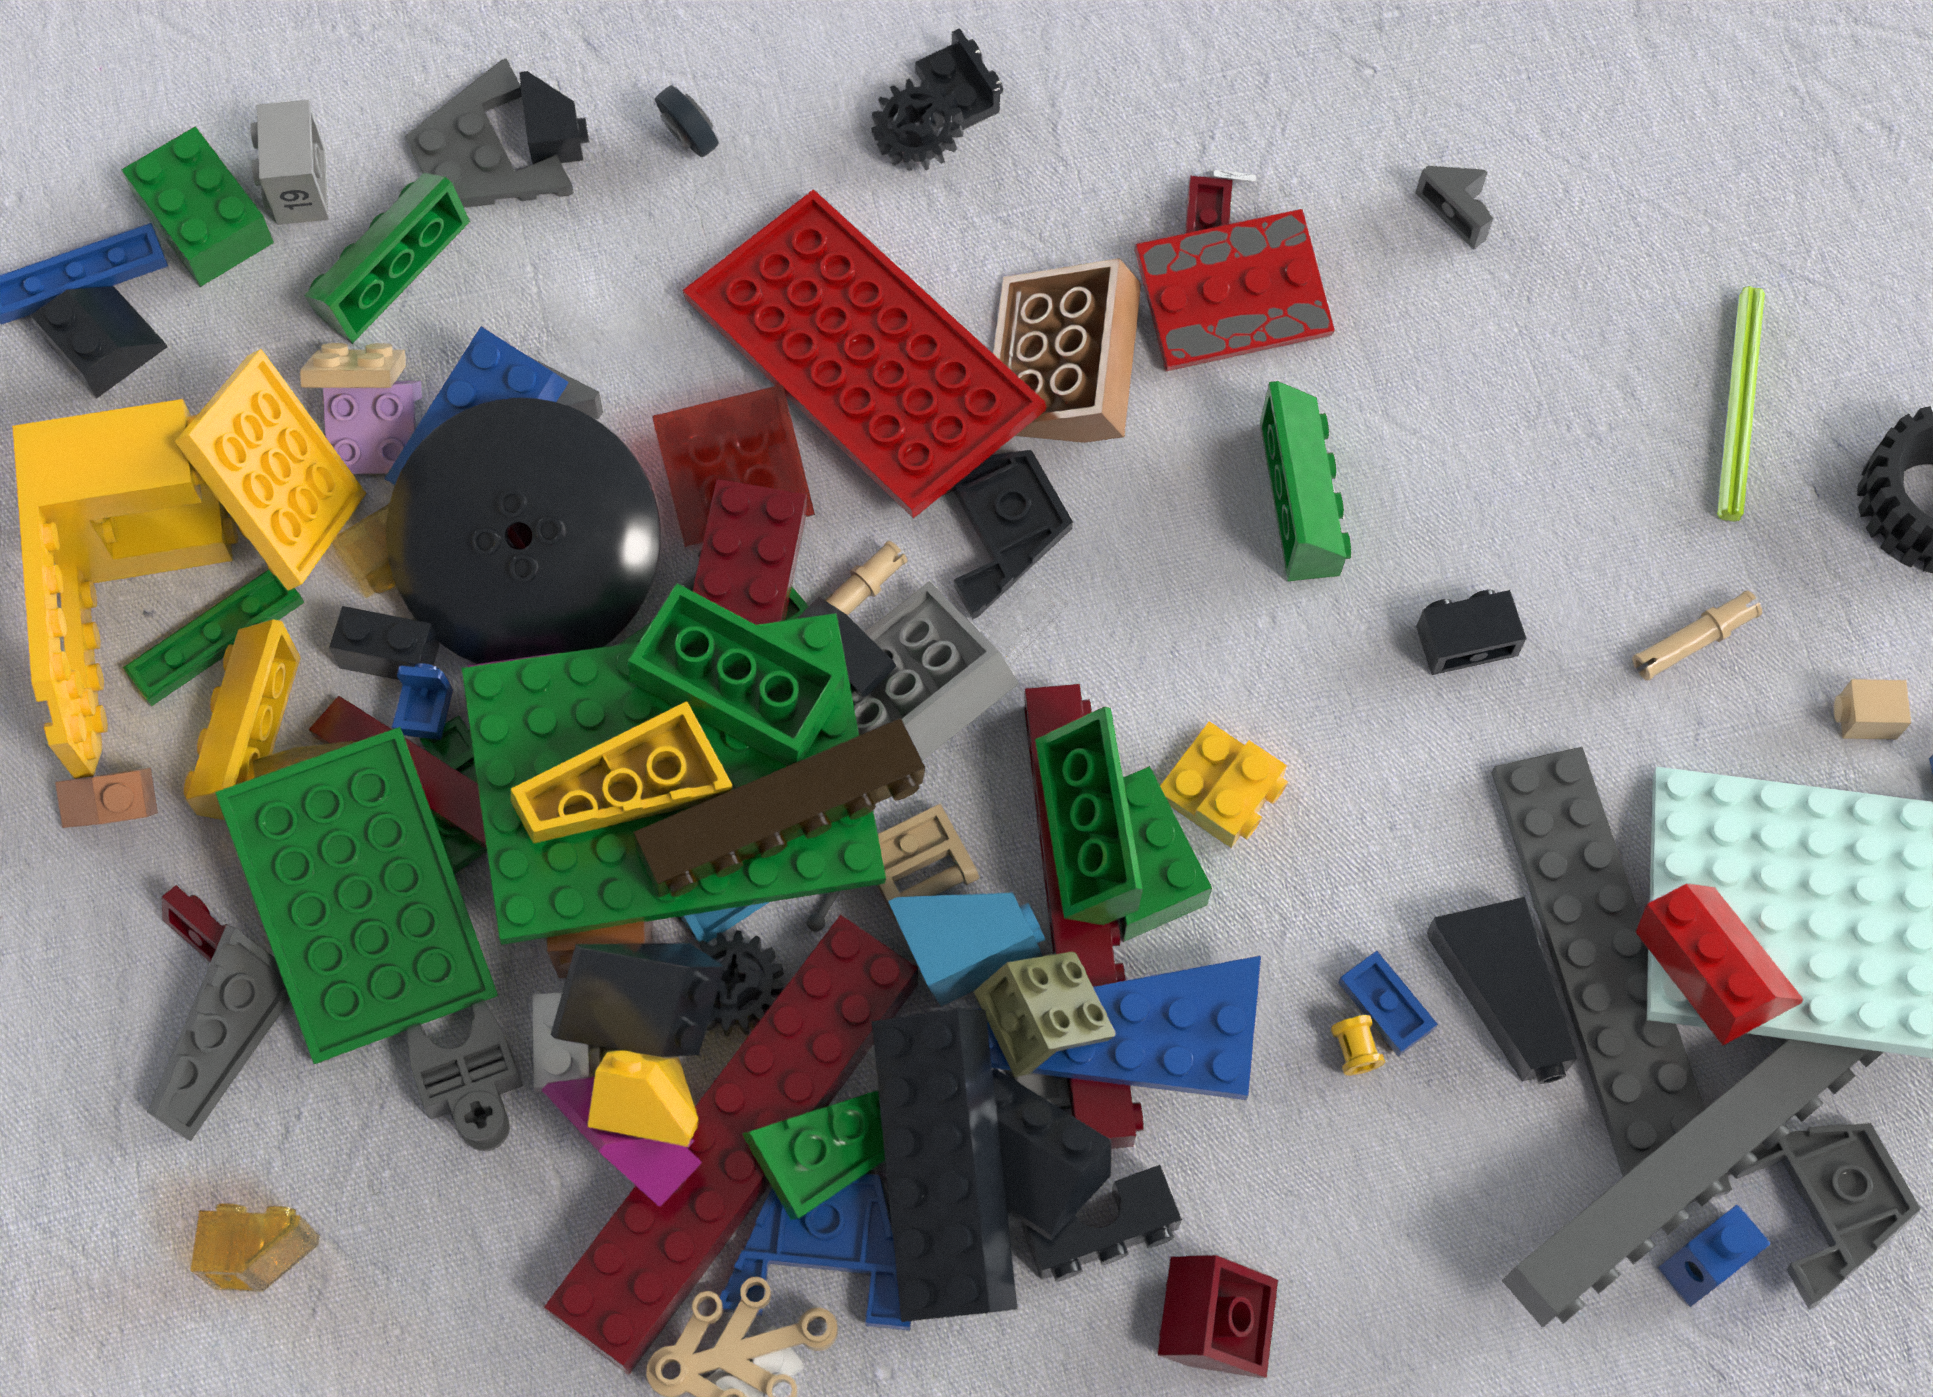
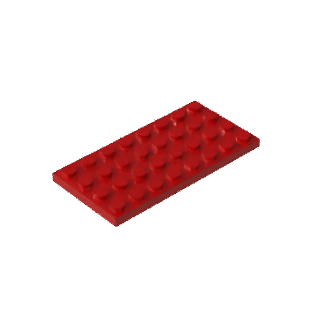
[683,189,1046,519]

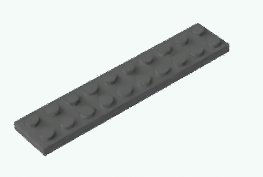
[1491,746,1732,1203]

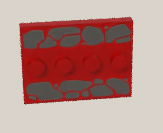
[1134,209,1335,371]

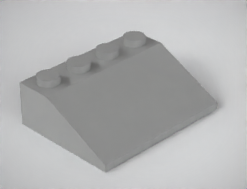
[851,581,1019,761]

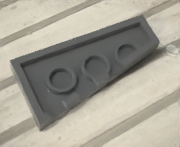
[147,925,290,1141]

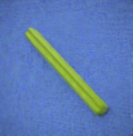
[1717,286,1765,522]

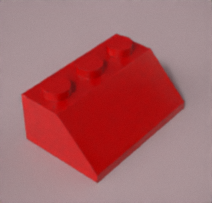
[1636,883,1803,1045]

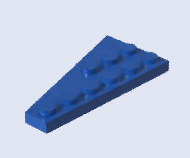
[979,955,1261,1100]

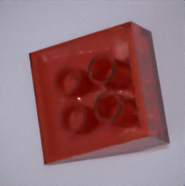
[651,384,815,547]

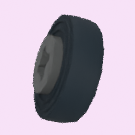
[655,85,719,158]

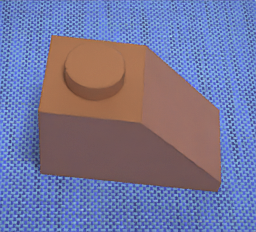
[55,767,158,828]

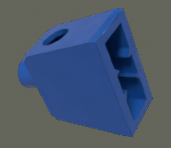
[1658,1205,1770,1307]

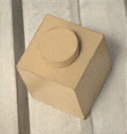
[1834,679,1911,740]

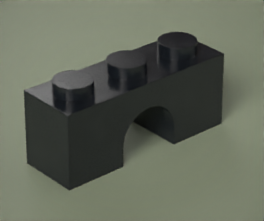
[1021,1165,1182,1282]

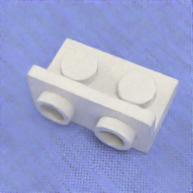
[533,993,602,1092]

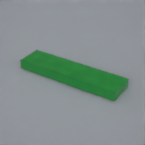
[123,569,304,706]

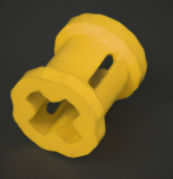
[1331,1015,1386,1076]

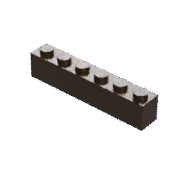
[634,718,926,897]

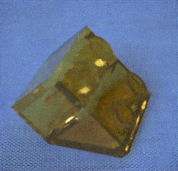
[190,1203,320,1292]

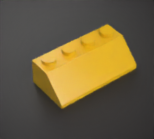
[184,619,301,820]

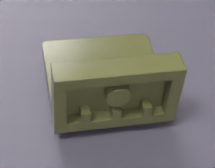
[973,952,1116,1077]

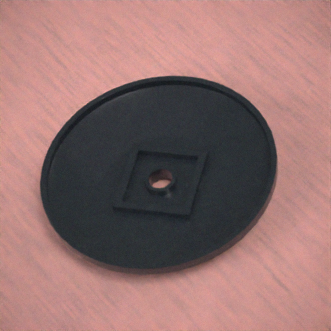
[386,398,661,664]

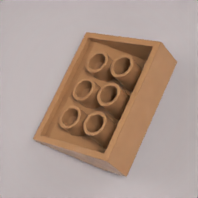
[993,258,1141,443]

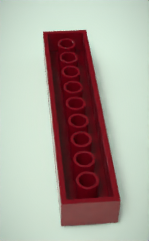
[544,914,918,1375]

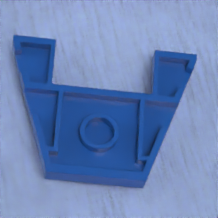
[719,1174,911,1331]

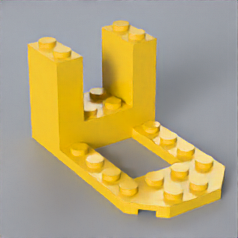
[12,399,238,779]

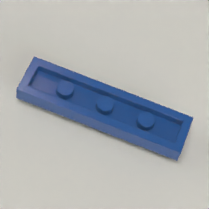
[0,223,168,325]

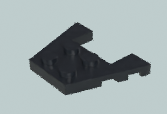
[941,450,1073,620]

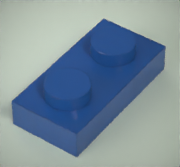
[1338,951,1438,1057]

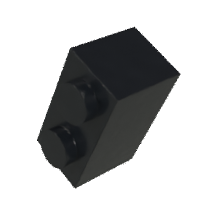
[1416,589,1527,675]
[329,606,440,680]

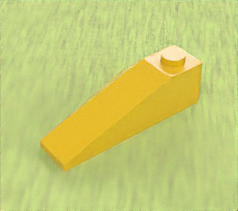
[588,1050,698,1146]

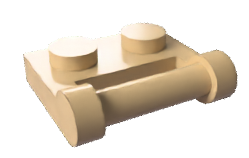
[877,804,979,921]

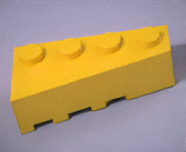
[511,701,733,843]

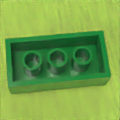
[628,583,845,766]

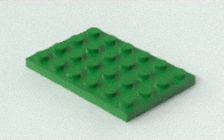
[215,727,498,1065]

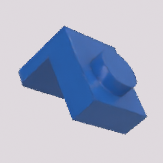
[392,663,453,740]

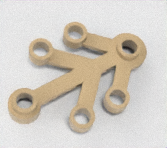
[646,1277,838,1397]

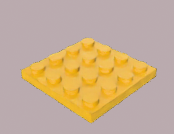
[175,349,367,591]

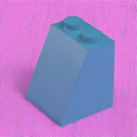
[888,893,1046,1007]

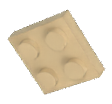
[300,343,406,388]

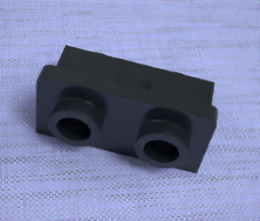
[915,28,1003,130]

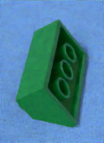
[304,173,470,344]
[1260,381,1351,582]
[1035,706,1143,925]

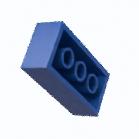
[384,326,569,485]

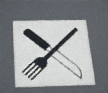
[1214,170,1257,182]

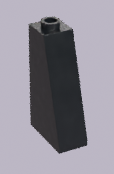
[1427,897,1577,1084]

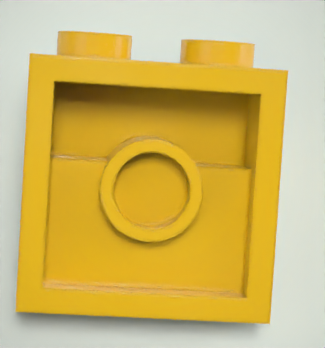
[1160,721,1288,848]

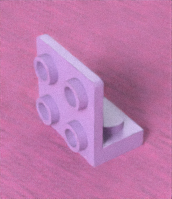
[323,381,422,474]

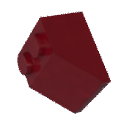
[1157,1255,1278,1378]

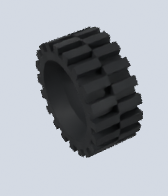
[1857,406,1933,573]

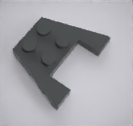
[405,58,574,208]
[1736,1123,1921,1310]

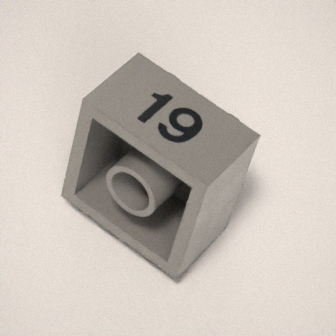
[250,100,329,225]

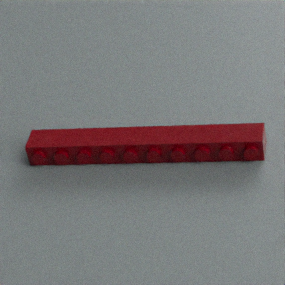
[1024,684,1144,1149]

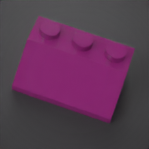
[541,1077,702,1207]

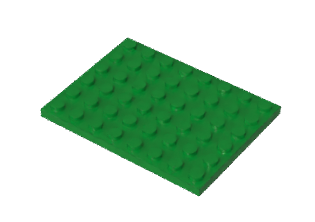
[462,613,886,945]

